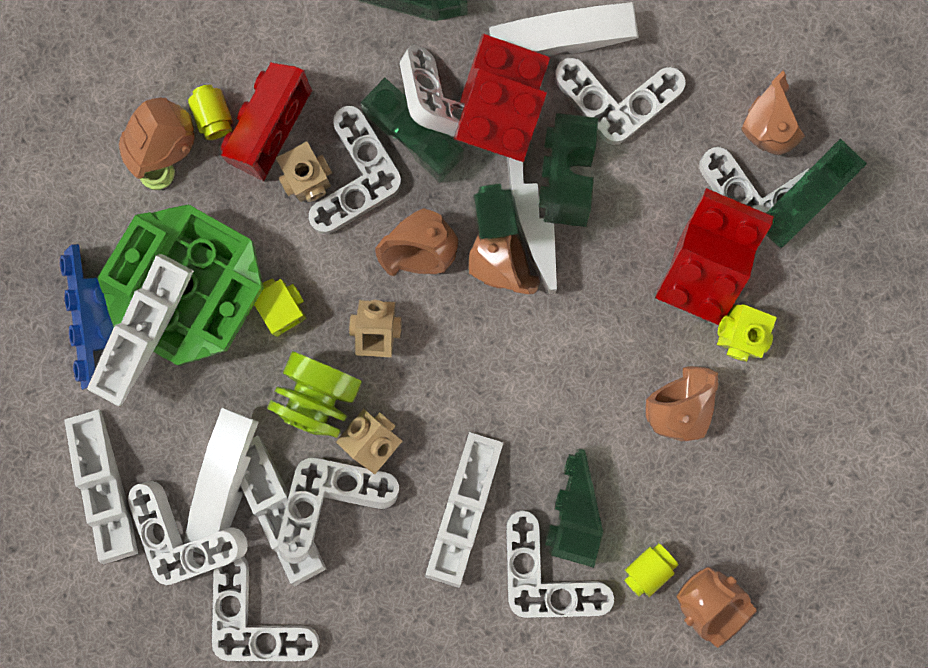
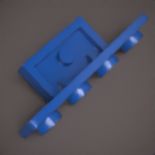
[60,244,114,390]

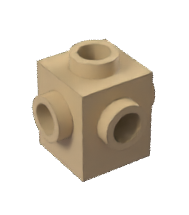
[276,142,332,203]
[349,300,402,357]
[336,408,402,474]

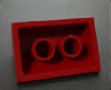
[221,62,312,182]

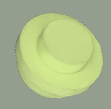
[140,165,175,190]

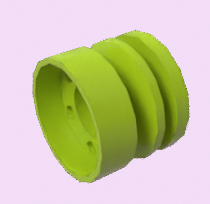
[267,351,362,438]

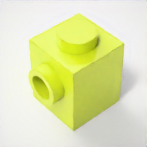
[254,279,307,337]

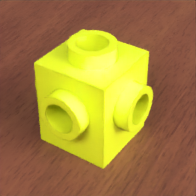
[717,305,777,362]

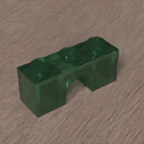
[360,77,464,183]
[538,113,598,227]

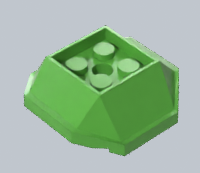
[97,204,264,366]

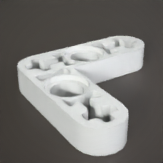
[400,45,465,136]
[554,58,685,145]
[308,106,401,234]
[699,147,832,234]
[278,458,399,563]
[128,481,248,585]
[506,510,614,618]
[212,556,320,661]

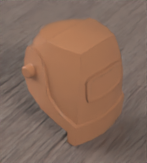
[741,70,805,155]
[119,98,195,179]
[375,208,458,276]
[469,224,540,294]
[646,366,718,441]
[676,567,757,648]

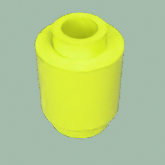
[188,85,233,140]
[624,543,679,598]

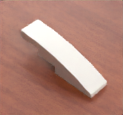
[489,2,639,56]
[507,157,557,294]
[87,254,194,406]
[184,408,259,556]
[64,409,138,564]
[425,432,503,588]
[241,436,326,586]

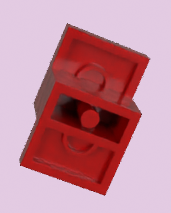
[454,34,551,162]
[655,188,774,325]

